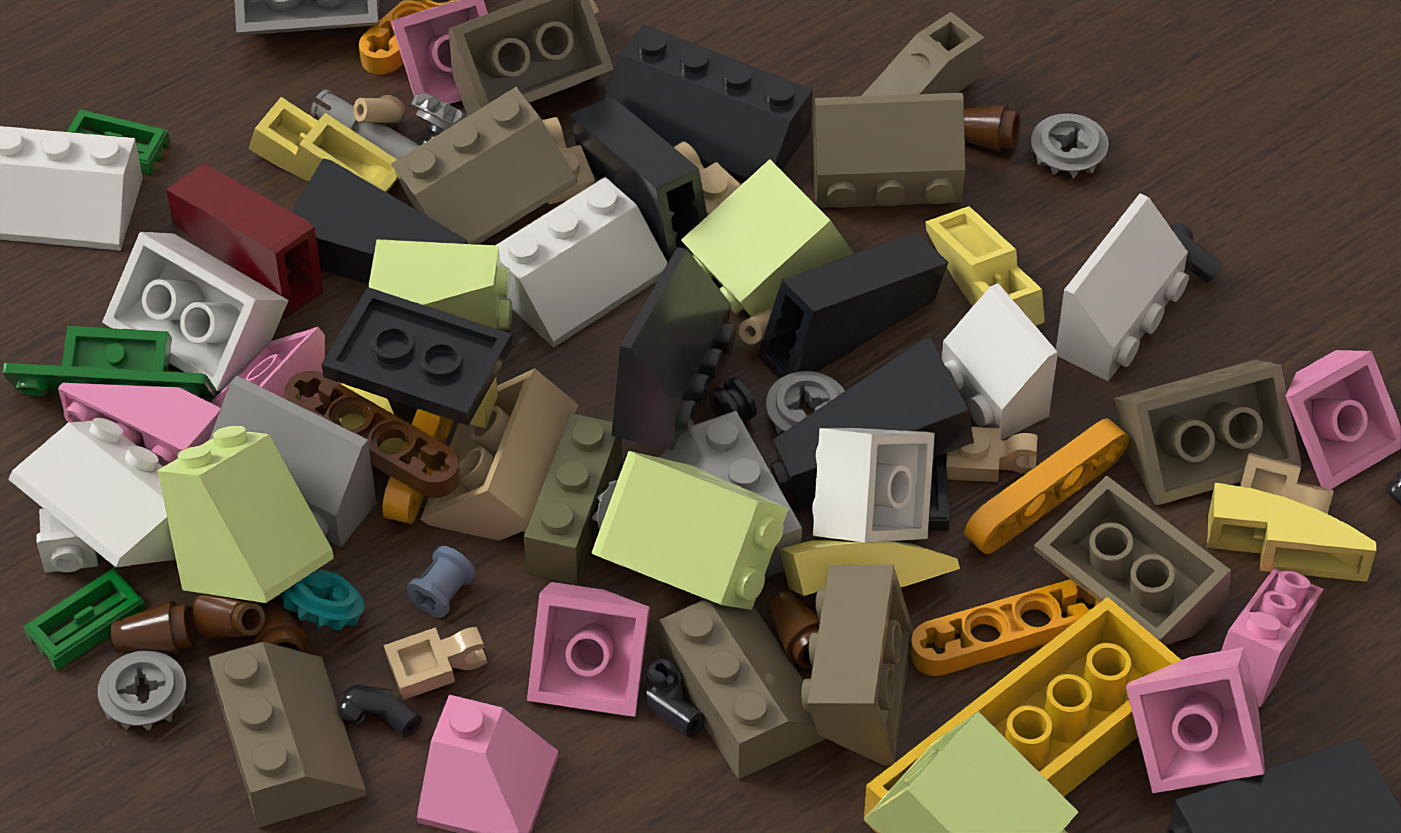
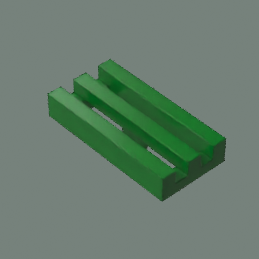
[66,109,170,176]
[23,568,146,671]

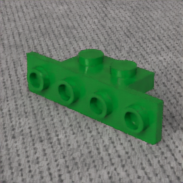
[2,326,216,399]

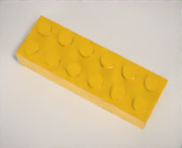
[864,597,1181,833]

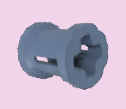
[406,546,476,618]

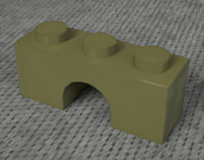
[524,413,622,585]

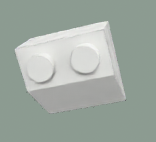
[942,283,1058,440]
[812,428,934,543]

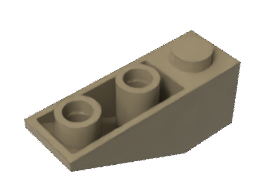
[862,12,984,96]

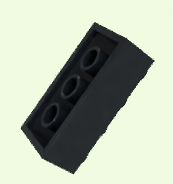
[604,24,813,183]
[611,247,736,450]

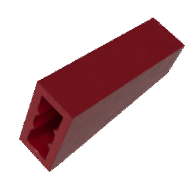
[166,164,324,319]

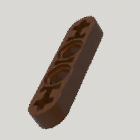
[285,371,461,498]

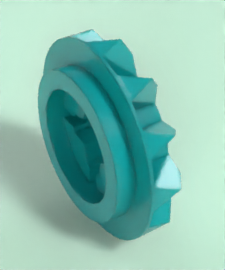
[279,569,364,630]

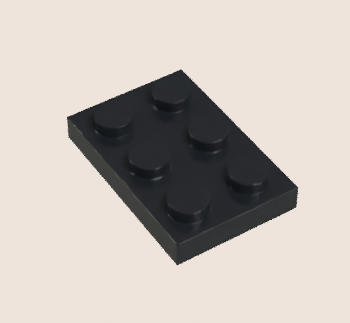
[321,287,512,426]

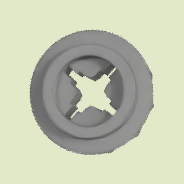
[411,93,468,130]
[1030,114,1109,179]
[766,371,845,434]
[98,651,188,731]

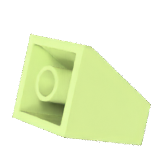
[681,159,854,317]
[369,240,512,330]
[157,426,334,603]
[592,451,789,610]
[864,711,1078,833]

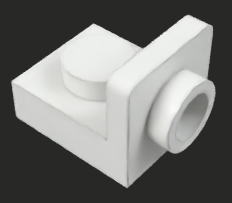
[36,509,98,573]

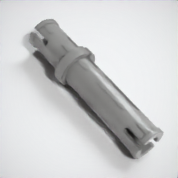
[311,89,421,160]

